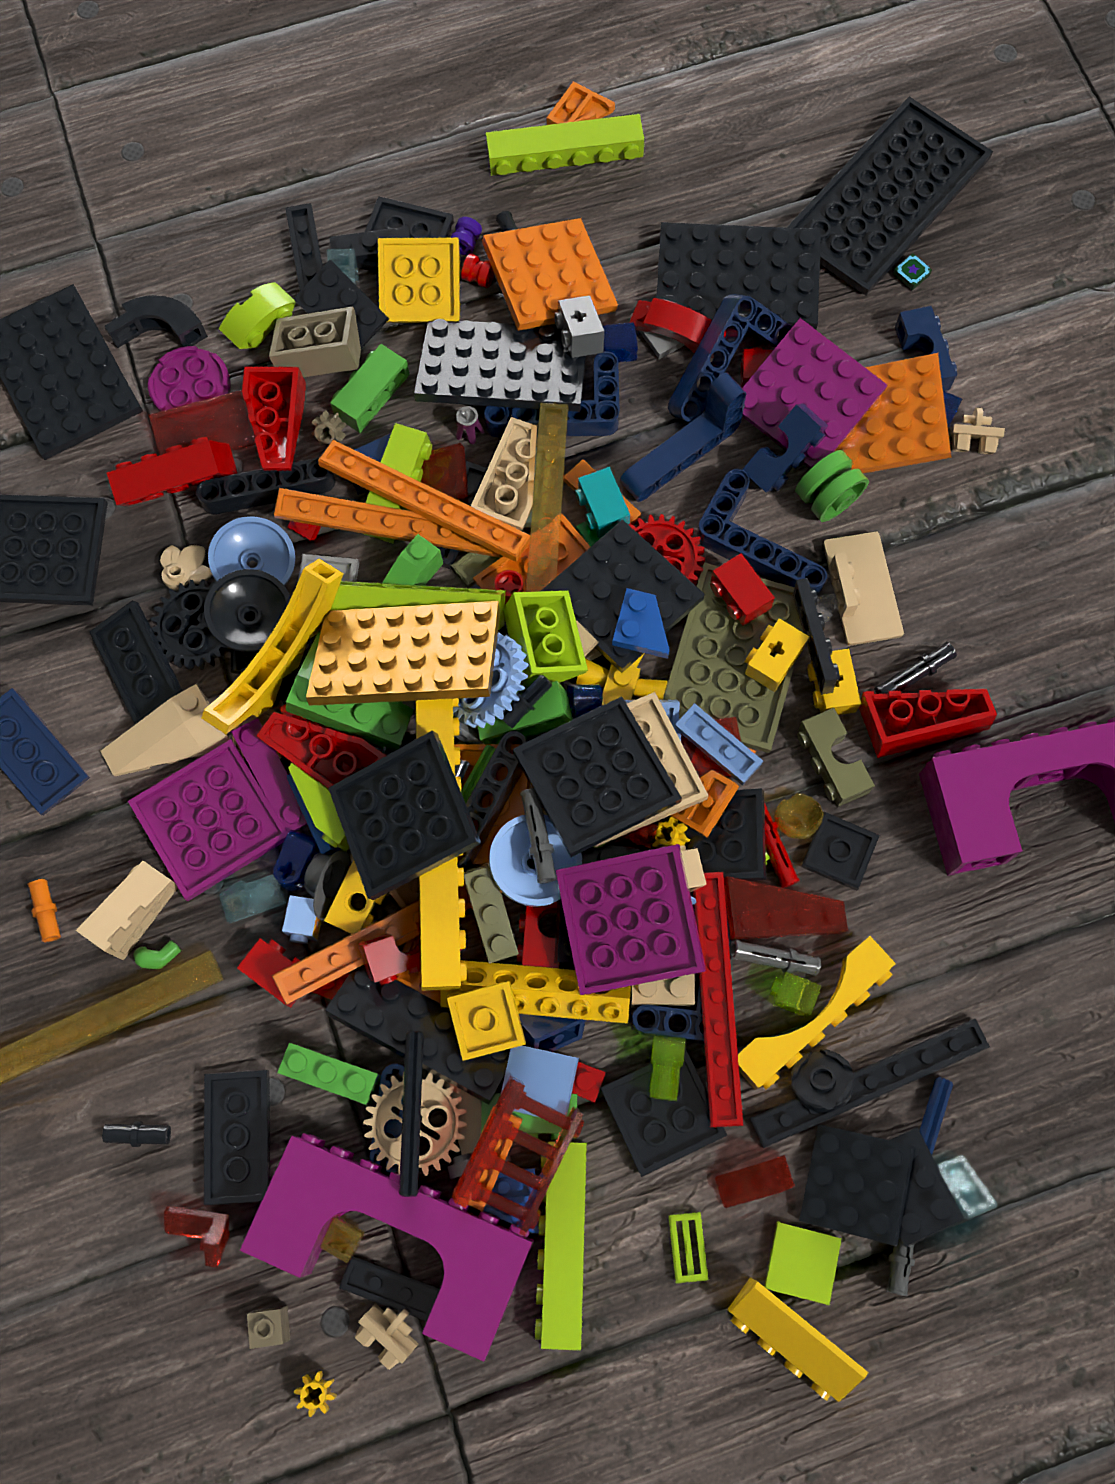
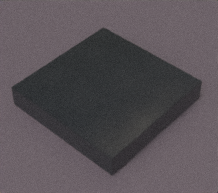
[801,812,880,891]

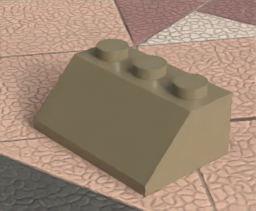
[269,306,361,377]

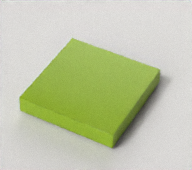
[764,1222,842,1305]

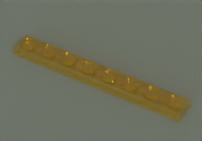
[526,403,569,592]
[0,951,224,1085]

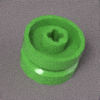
[795,450,869,522]

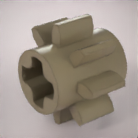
[311,411,347,445]

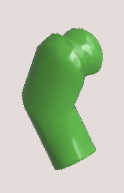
[133,940,182,969]

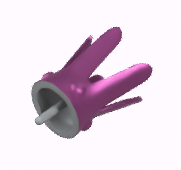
[456,406,484,444]

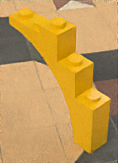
[201,559,344,734]

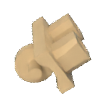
[948,408,1005,455]
[355,1303,419,1370]

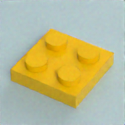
[447,980,526,1061]

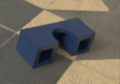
[895,306,957,391]
[742,403,828,493]

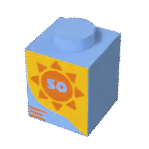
[282,895,322,944]

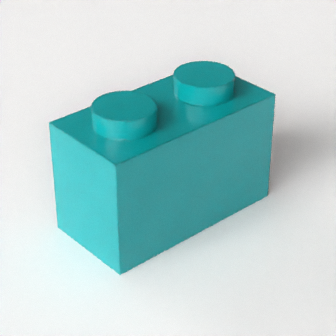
[575,467,630,538]

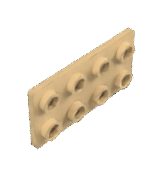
[823,532,904,646]

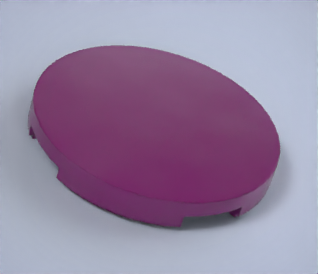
[148,346,231,422]

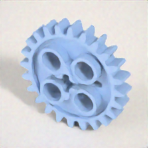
[453,633,529,728]

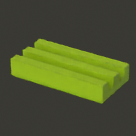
[668,1212,708,1283]

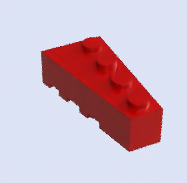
[107,437,238,506]
[859,689,997,758]

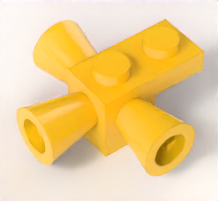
[576,653,668,708]

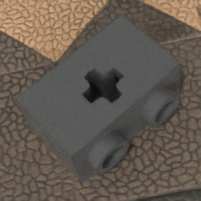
[554,295,604,358]

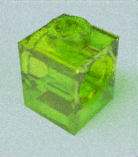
[770,972,821,1018]

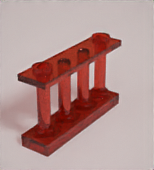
[452,1075,584,1236]

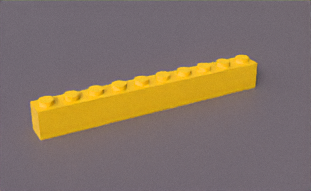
[415,698,467,991]

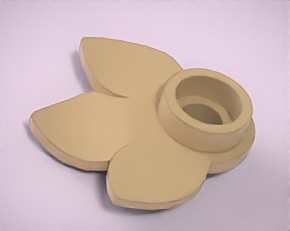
[160,545,212,590]

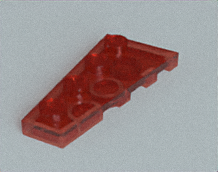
[724,876,848,940]

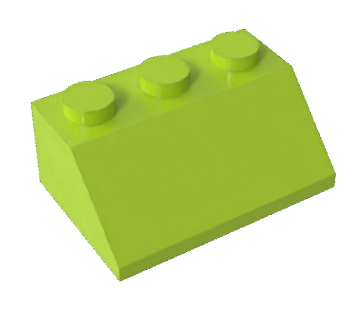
[503,591,588,689]

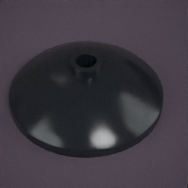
[204,569,291,653]

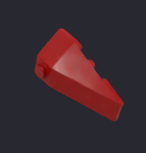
[242,367,306,471]
[256,712,386,788]

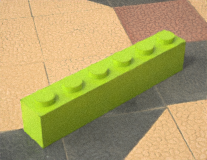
[486,114,644,176]
[330,581,506,630]
[535,1142,587,1350]

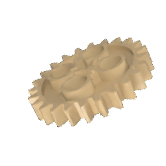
[363,1072,467,1176]

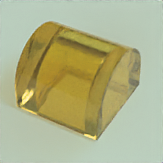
[320,1216,365,1263]

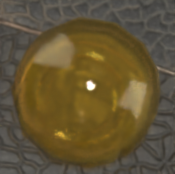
[774,793,824,839]

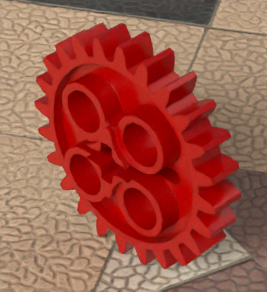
[628,514,705,586]

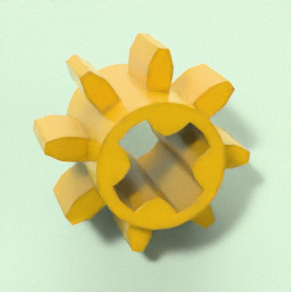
[650,817,690,849]
[294,1371,337,1417]

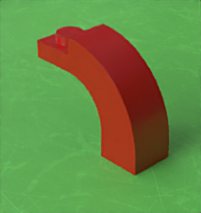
[629,298,727,358]

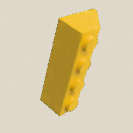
[727,1277,869,1402]

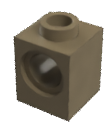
[247,1306,290,1349]

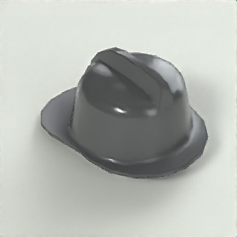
[304,850,350,920]

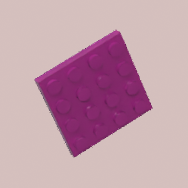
[742,318,888,469]
[128,739,291,901]
[556,844,706,995]

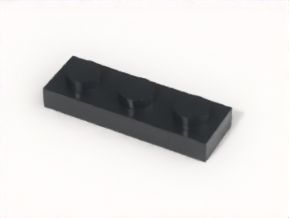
[329,226,410,265]

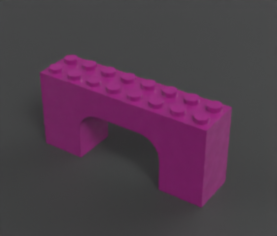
[919,717,1115,876]
[240,1133,534,1362]

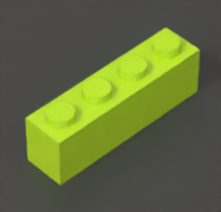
[362,423,432,544]

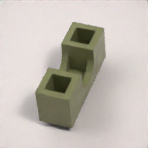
[797,708,875,807]
[464,862,519,963]

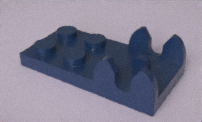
[0,688,90,816]

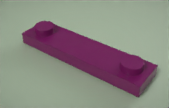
[231,718,308,834]

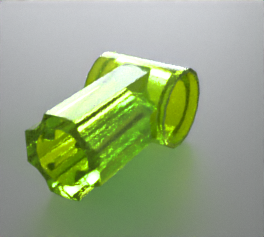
[650,1035,685,1101]

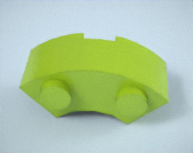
[219,282,296,349]

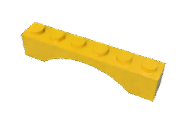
[738,936,896,1090]

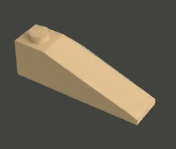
[471,417,537,531]
[100,684,230,776]

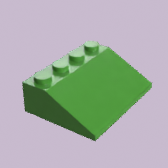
[286,631,414,752]

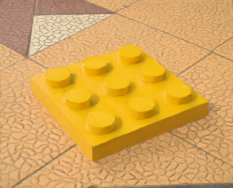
[378,238,460,323]

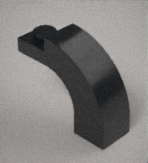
[104,295,208,348]

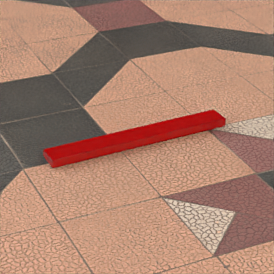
[693,872,744,1128]

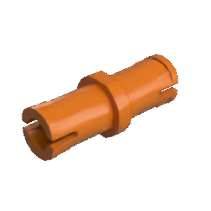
[28,879,61,942]

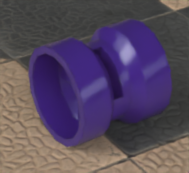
[450,217,482,255]

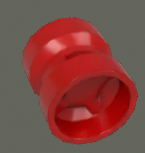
[461,253,495,288]
[495,570,524,605]

